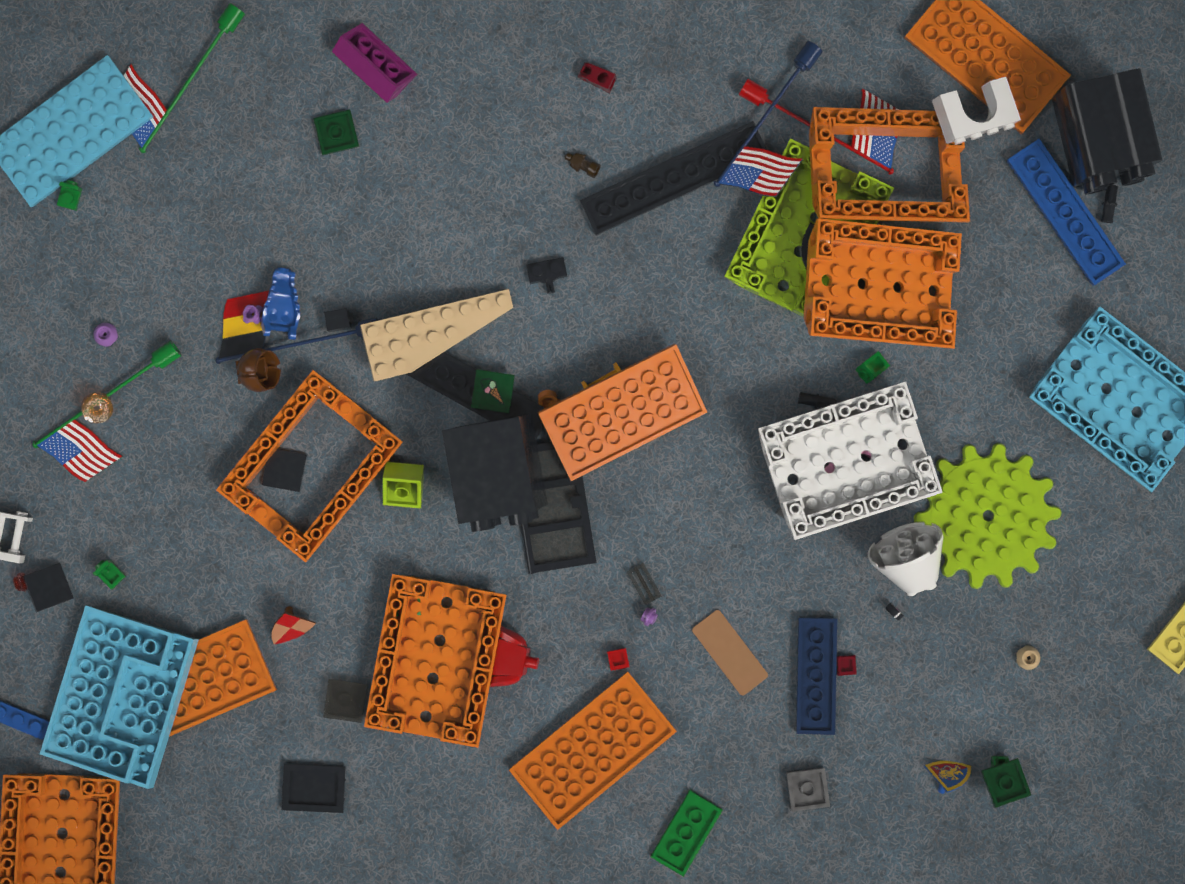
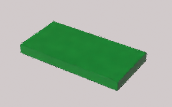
[650,790,723,877]

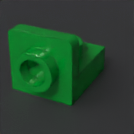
[57,180,82,211]
[855,351,890,384]

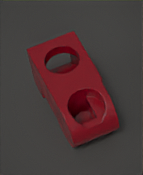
[578,62,617,94]

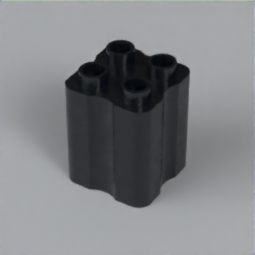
[1052,68,1163,195]

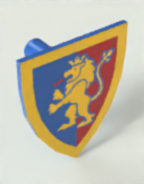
[924,761,971,794]

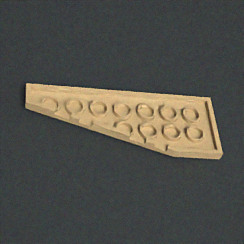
[360,289,513,382]

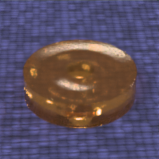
[81,392,113,424]

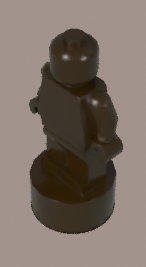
[564,153,601,178]

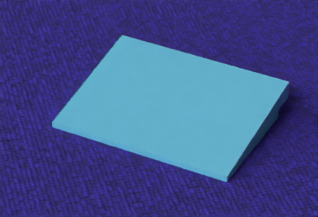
[40,605,199,789]

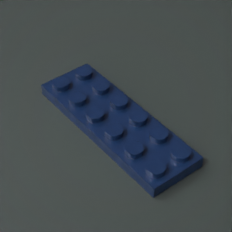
[796,617,837,735]

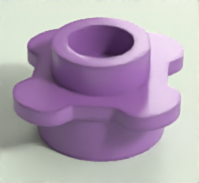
[243,305,263,324]

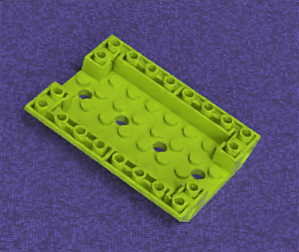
[724,139,894,317]

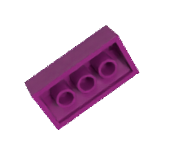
[332,23,417,103]

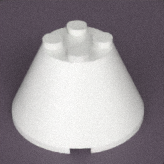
[868,522,943,596]

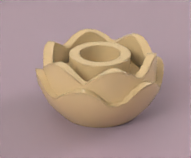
[1016,646,1040,670]

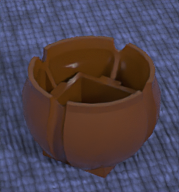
[235,348,281,392]

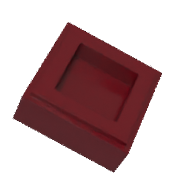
[836,655,857,676]

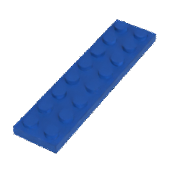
[1007,139,1126,286]

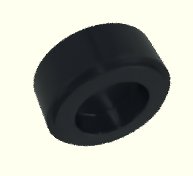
[885,602,904,621]

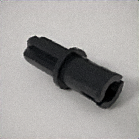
[1101,185,1118,223]
[798,392,837,409]

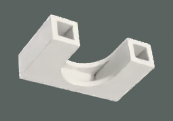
[932,77,1021,145]

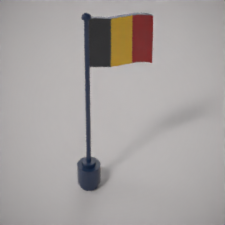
[215,291,382,364]

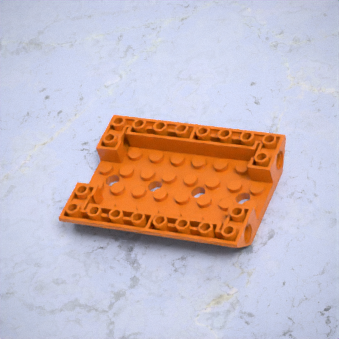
[804,218,962,349]
[364,574,506,748]
[0,773,120,884]

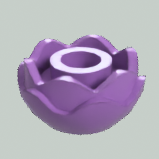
[93,323,118,347]

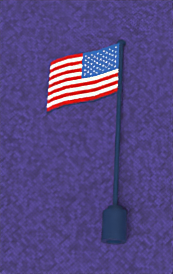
[714,41,822,197]

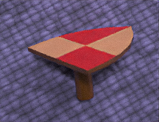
[271,606,316,645]

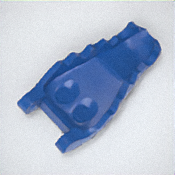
[261,268,300,340]

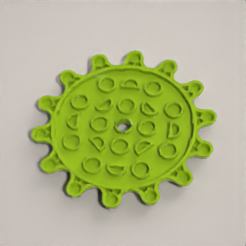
[913,443,1062,589]

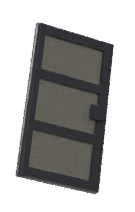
[521,442,597,574]

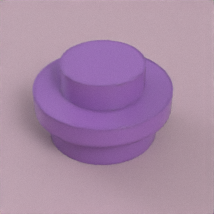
[641,608,658,626]

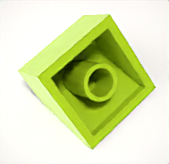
[383,462,424,508]

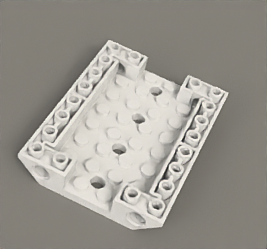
[758,382,943,540]

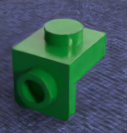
[93,560,126,590]

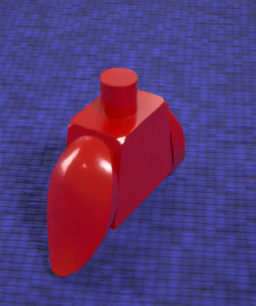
[490,625,539,687]

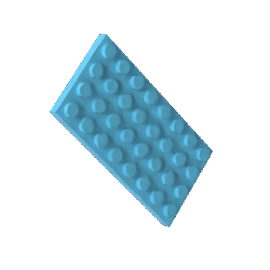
[0,55,154,207]

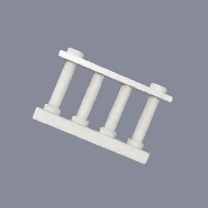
[0,511,33,563]

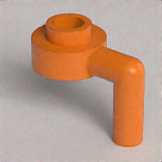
[538,390,561,408]

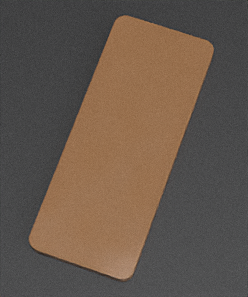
[692,610,768,695]

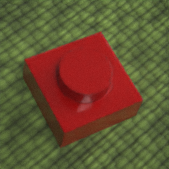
[607,648,629,671]

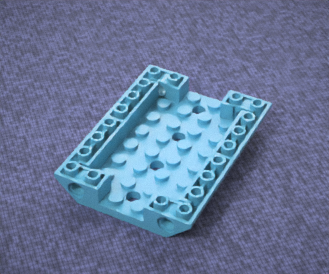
[1029,307,1185,492]

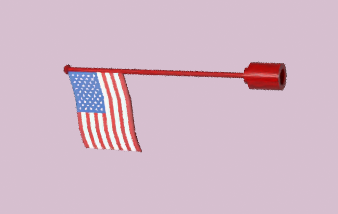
[739,79,899,175]

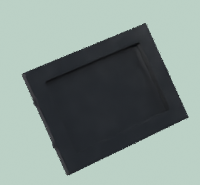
[281,763,346,813]

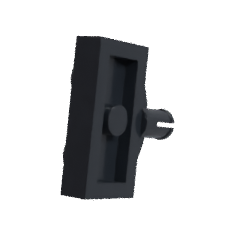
[526,257,567,294]

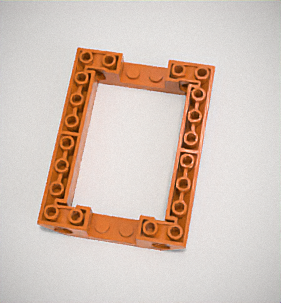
[809,107,970,222]
[216,370,403,562]

